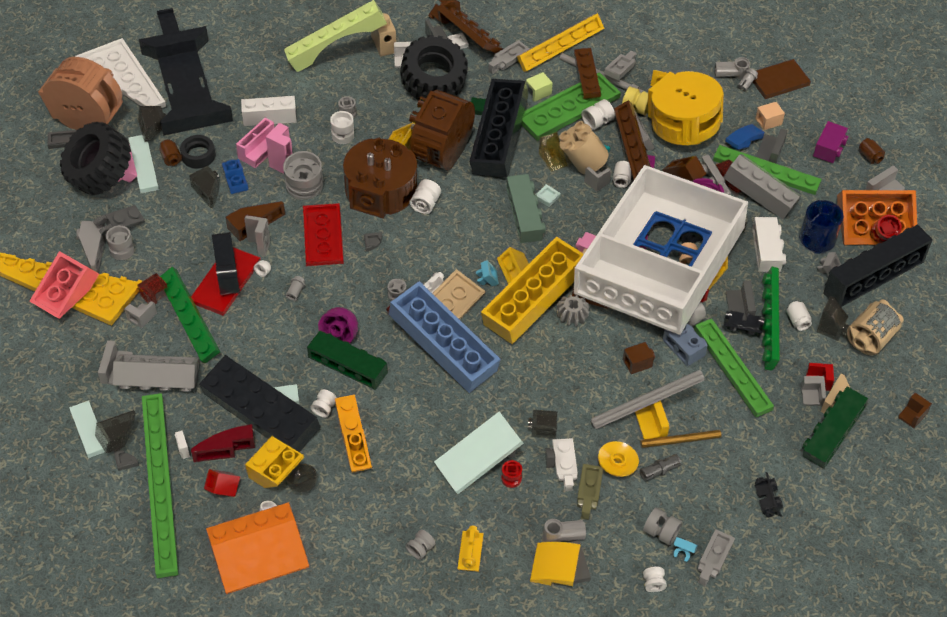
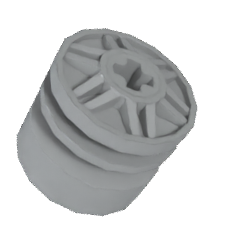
[283,151,323,200]

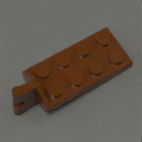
[428,0,503,53]

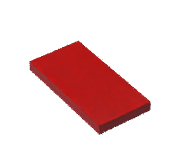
[303,203,344,266]
[191,247,261,316]

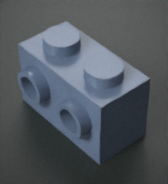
[663,324,708,367]

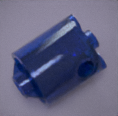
[799,200,844,254]

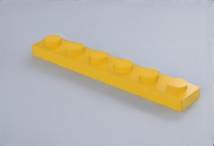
[516,13,605,72]

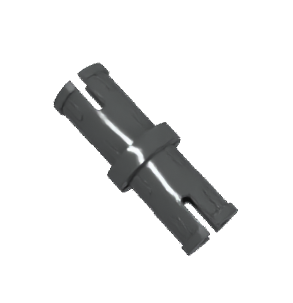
[640,454,682,481]

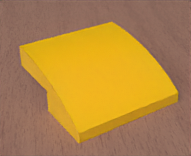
[530,542,580,586]

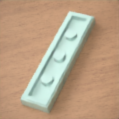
[129,134,159,193]

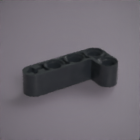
[212,232,240,295]

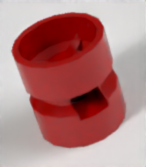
[871,215,902,243]

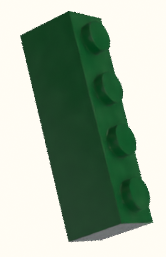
[307,331,388,390]
[802,386,868,469]

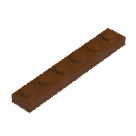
[614,100,651,180]

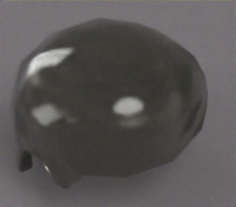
[285,463,318,493]

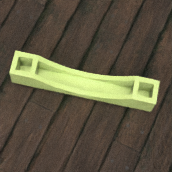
[284,0,387,72]

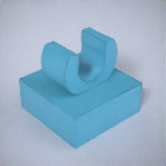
[476,260,499,286]
[674,537,698,562]

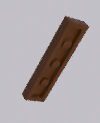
[574,48,601,99]

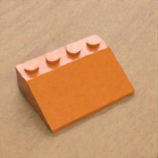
[837,190,917,245]
[206,502,309,594]

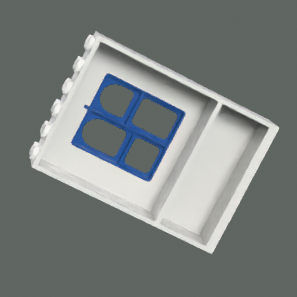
[574,165,748,335]

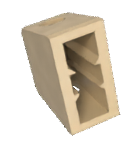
[371,13,396,57]

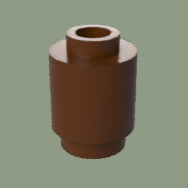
[859,138,885,164]
[159,139,182,166]

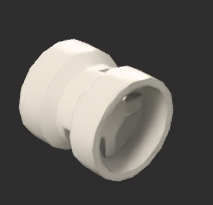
[311,389,337,418]

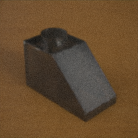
[138,106,166,142]
[189,166,220,208]
[817,296,849,341]
[95,410,136,453]

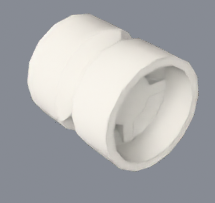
[582,99,615,130]
[330,111,354,144]
[410,179,441,214]

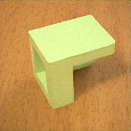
[526,72,553,102]

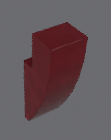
[191,424,255,462]

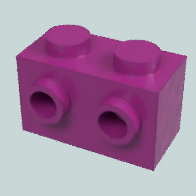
[813,121,849,163]

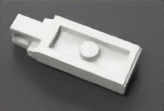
[552,438,578,491]

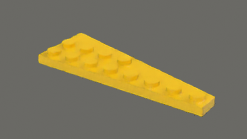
[0,253,144,326]

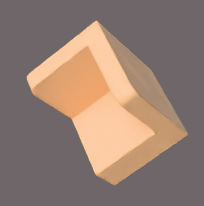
[755,102,785,130]

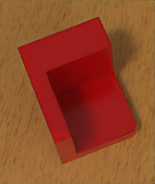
[806,363,834,391]
[204,469,240,497]

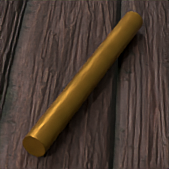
[640,430,721,448]

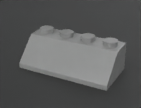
[723,154,802,219]
[113,354,200,391]

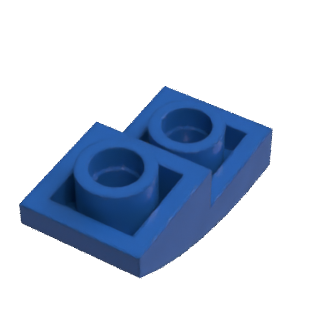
[725,124,765,150]
[222,159,249,194]

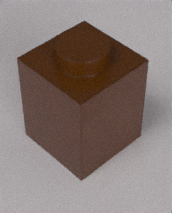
[623,342,655,374]

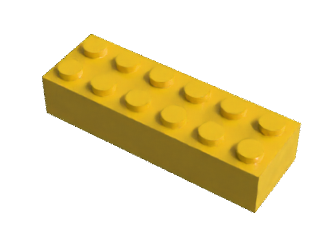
[481,237,584,344]

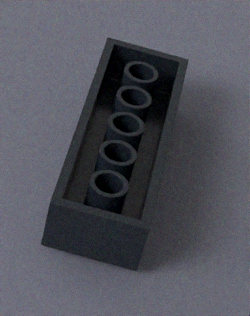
[469,79,528,177]
[823,224,933,309]
[199,355,321,452]

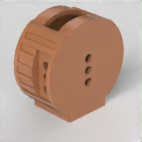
[38,57,123,130]

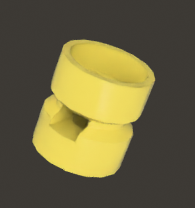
[622,86,648,116]

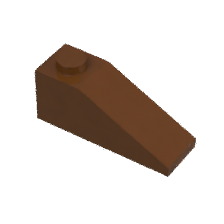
[225,201,285,241]

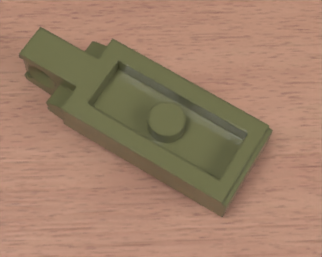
[577,464,603,520]

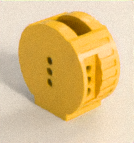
[648,71,724,145]

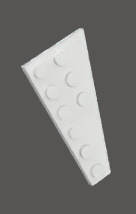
[75,38,166,113]

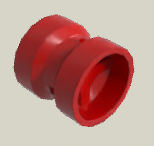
[501,460,523,488]

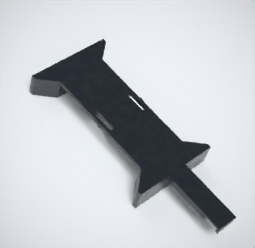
[139,8,233,136]

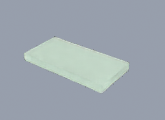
[434,412,524,494]

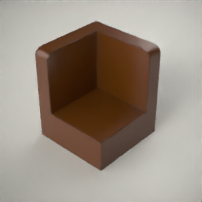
[898,393,932,428]

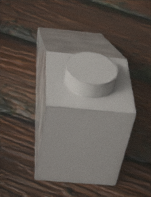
[77,221,106,273]

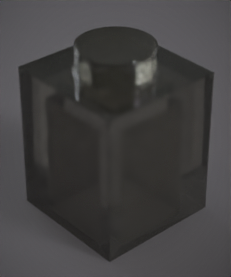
[528,410,558,439]

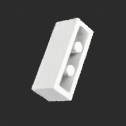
[241,96,297,126]
[752,217,786,272]

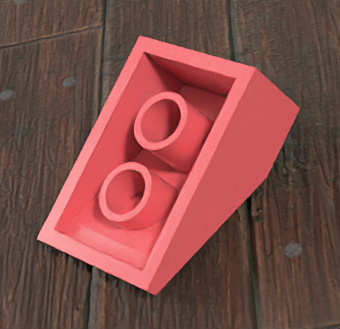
[30,251,99,319]

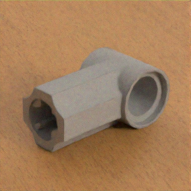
[715,57,750,80]
[542,519,586,542]

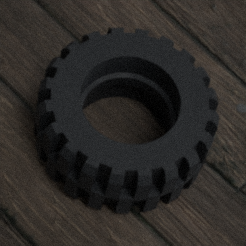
[400,35,468,102]
[60,122,131,195]

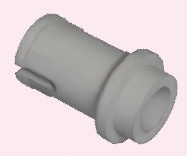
[737,68,758,91]
[286,276,305,301]

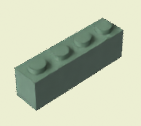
[506,174,546,243]

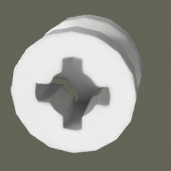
[643,567,667,592]

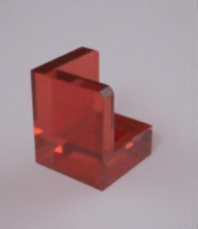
[137,273,167,304]

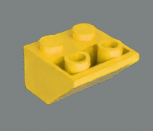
[245,436,304,488]

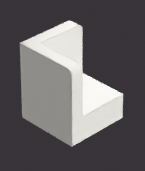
[394,42,411,68]

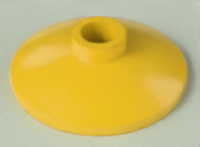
[598,441,639,477]

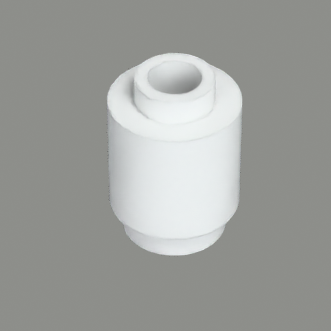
[613,161,632,188]
[786,301,812,331]

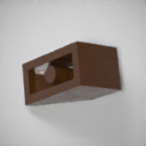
[662,156,707,182]

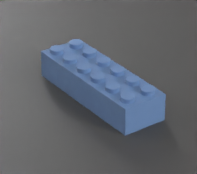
[389,281,501,393]

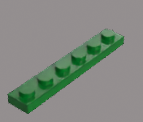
[762,266,780,370]
[158,267,220,363]

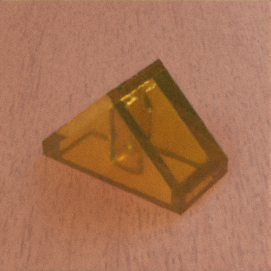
[539,132,567,172]

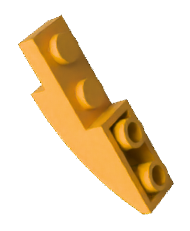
[335,394,372,473]

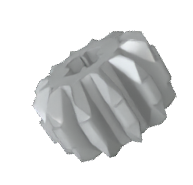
[557,294,589,326]

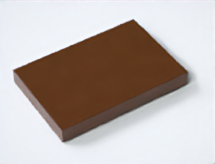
[752,59,811,99]

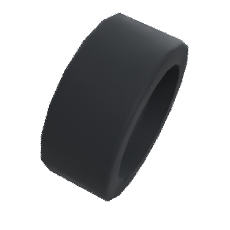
[180,135,216,169]

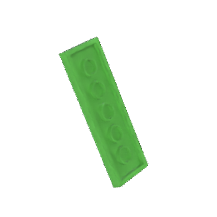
[521,72,621,141]

